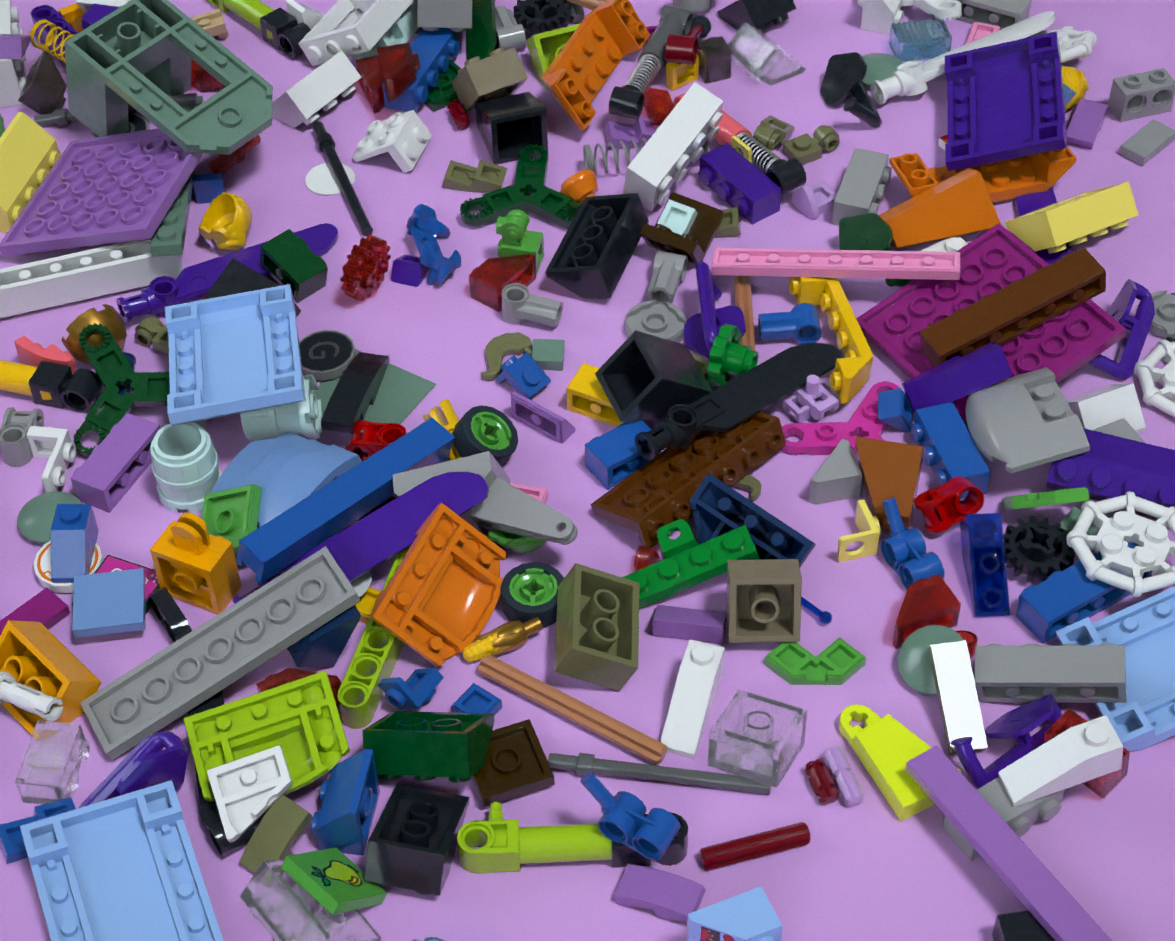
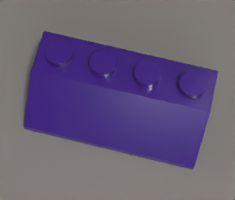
[1046,428,1175,508]

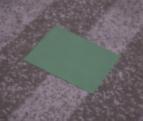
[313,349,436,432]

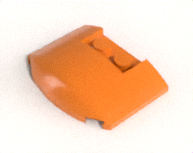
[370,503,506,666]

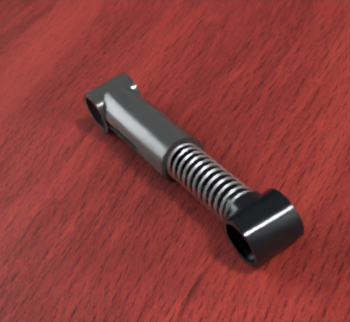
[609,5,693,120]

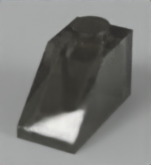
[697,36,732,84]
[18,51,67,115]

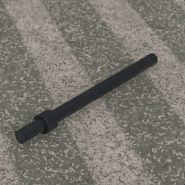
[312,121,373,236]

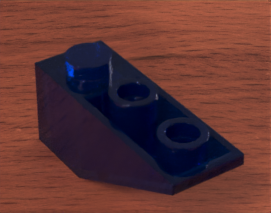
[960,513,1010,617]

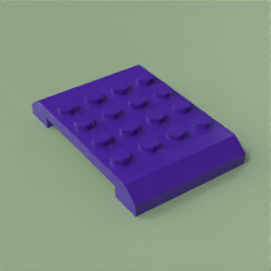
[945,31,1067,171]

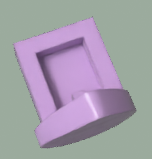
[792,181,837,220]

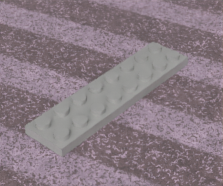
[80,546,361,760]

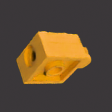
[150,512,242,615]

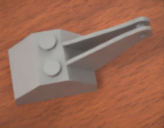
[392,451,578,545]

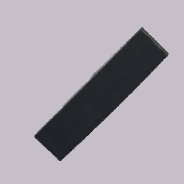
[321,352,390,434]

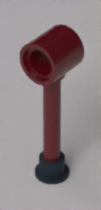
[665,15,711,65]

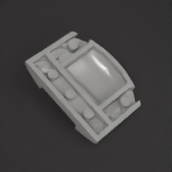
[965,367,1090,473]

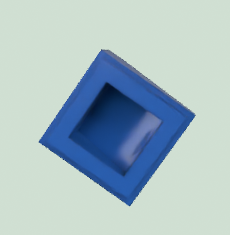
[878,388,913,432]

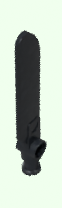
[634,343,842,460]

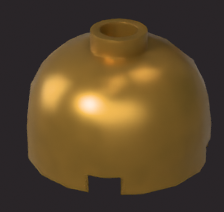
[61,304,127,365]

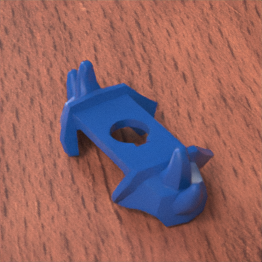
[406,204,461,285]

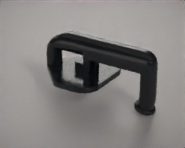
[820,52,882,127]

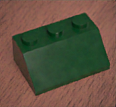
[362,711,494,782]

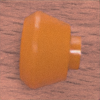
[560,169,598,203]

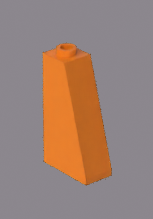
[879,168,1001,248]

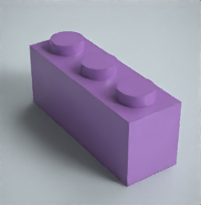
[70,413,161,513]

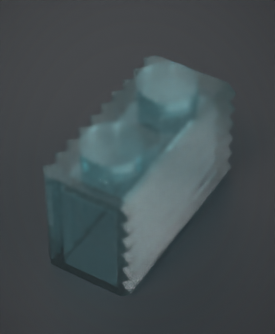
[889,18,952,62]

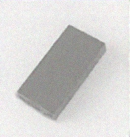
[1119,119,1175,166]

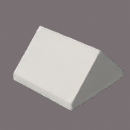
[1066,383,1146,434]

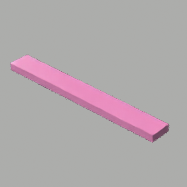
[711,248,960,280]

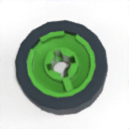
[452,405,518,466]
[500,562,564,628]

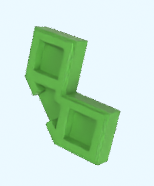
[1002,487,1089,510]
[765,637,866,685]

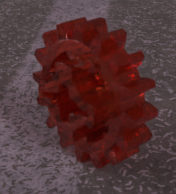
[340,235,391,301]

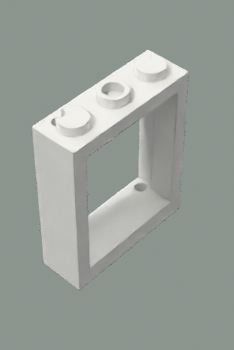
[298,0,414,66]

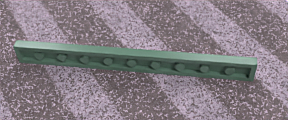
[150,96,204,257]

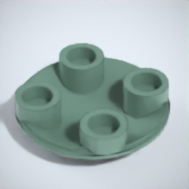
[861,53,904,91]
[17,491,82,546]
[898,625,970,696]

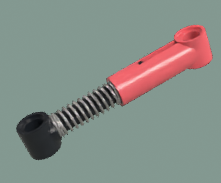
[673,93,806,195]

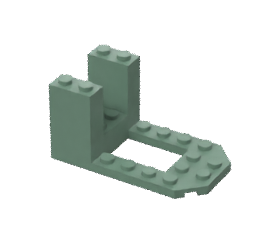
[65,0,273,155]

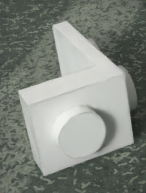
[26,426,76,493]

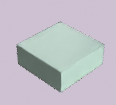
[657,199,698,237]

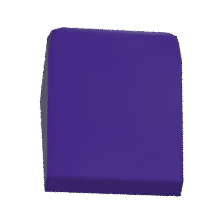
[391,254,429,287]

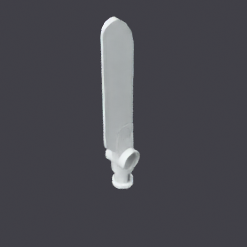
[870,11,1056,105]

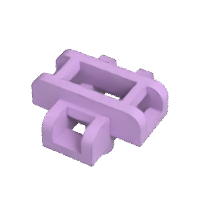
[782,375,839,423]

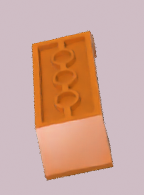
[541,0,650,131]
[889,146,1076,203]

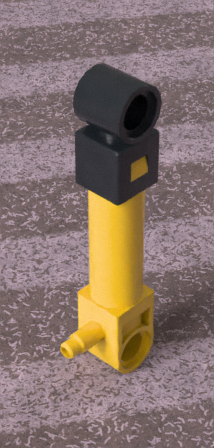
[0,360,103,413]

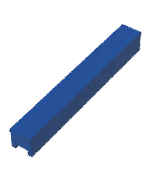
[236,418,455,584]

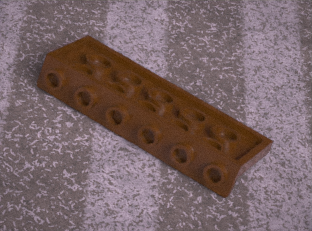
[591,412,786,549]

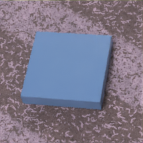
[72,568,146,638]

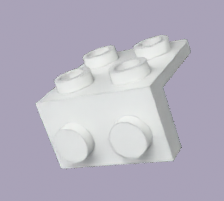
[352,110,432,173]

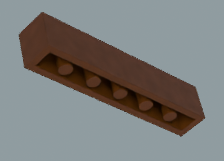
[920,247,1106,367]

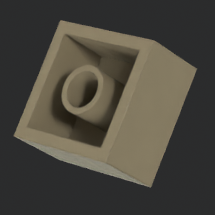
[451,47,528,112]
[727,559,802,643]

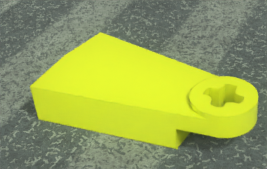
[839,704,961,822]

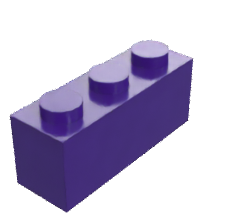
[699,143,781,224]

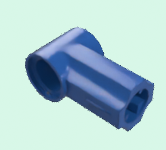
[758,303,822,344]

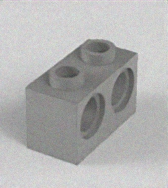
[1108,68,1175,122]

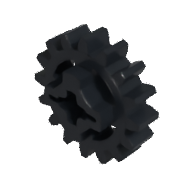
[513,0,571,35]
[999,516,1076,583]

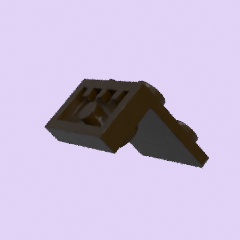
[640,192,725,265]

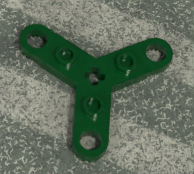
[460,144,582,228]
[74,323,170,458]

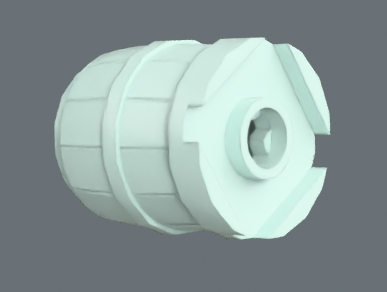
[240,374,322,441]
[150,422,222,513]

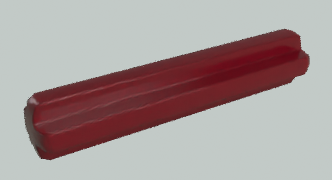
[699,822,811,870]

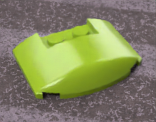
[184,670,350,802]

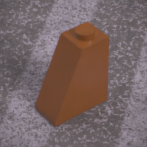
[855,436,923,533]

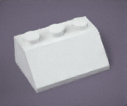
[272,50,361,128]

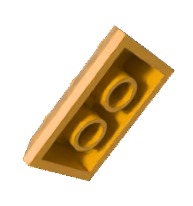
[0,620,102,742]

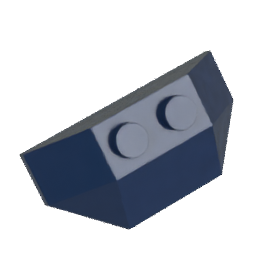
[689,473,816,567]

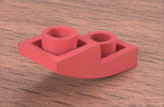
[14,335,77,374]

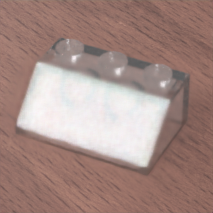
[240,860,382,941]

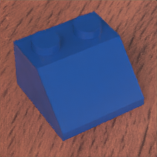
[311,749,380,856]

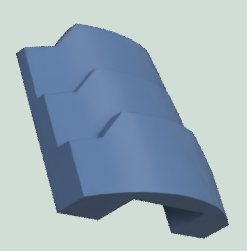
[211,432,362,529]

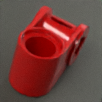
[345,420,407,462]
[914,476,984,534]

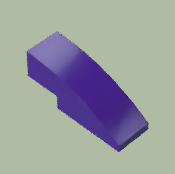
[902,343,1013,413]

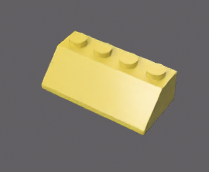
[0,112,62,233]
[1004,181,1139,254]

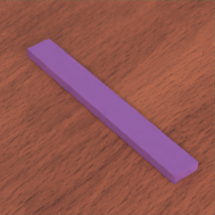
[905,745,1112,941]

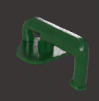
[839,213,915,287]

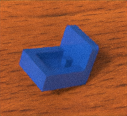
[496,352,551,399]
[378,667,444,710]

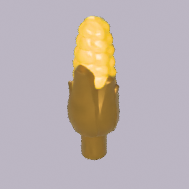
[463,617,543,662]

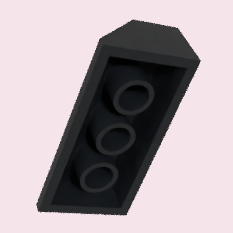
[545,193,649,299]

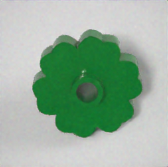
[707,324,759,388]

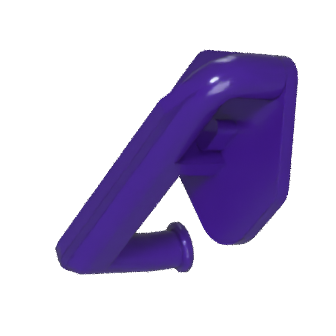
[684,261,746,358]
[1088,279,1155,380]
[951,694,1063,790]
[79,731,189,808]

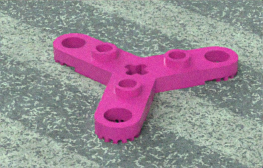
[780,381,900,458]

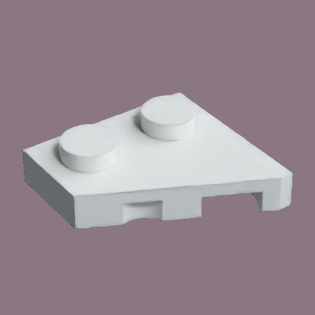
[207,745,293,843]

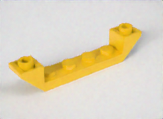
[788,277,873,404]

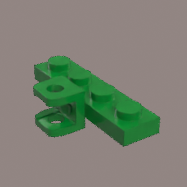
[622,519,759,609]

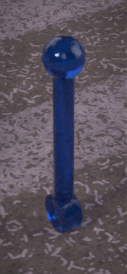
[801,596,832,625]

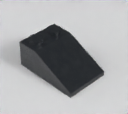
[364,783,469,895]

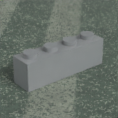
[974,643,1126,703]

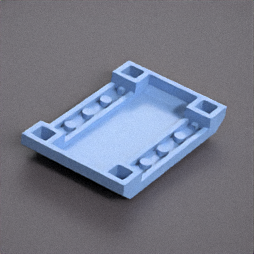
[165,284,306,426]
[1056,586,1175,751]
[20,780,223,941]

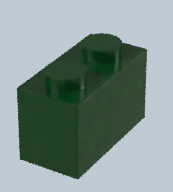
[260,229,328,303]

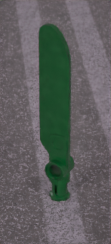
[466,0,496,61]

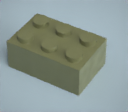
[554,563,639,691]

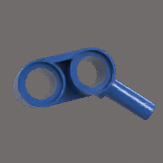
[881,497,945,593]
[580,772,681,861]

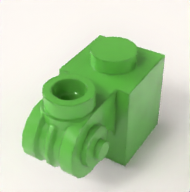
[496,210,544,275]

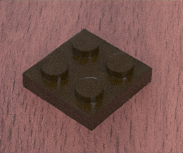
[472,719,555,807]

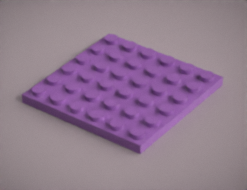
[0,128,204,256]

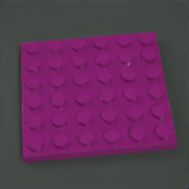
[856,223,1126,433]

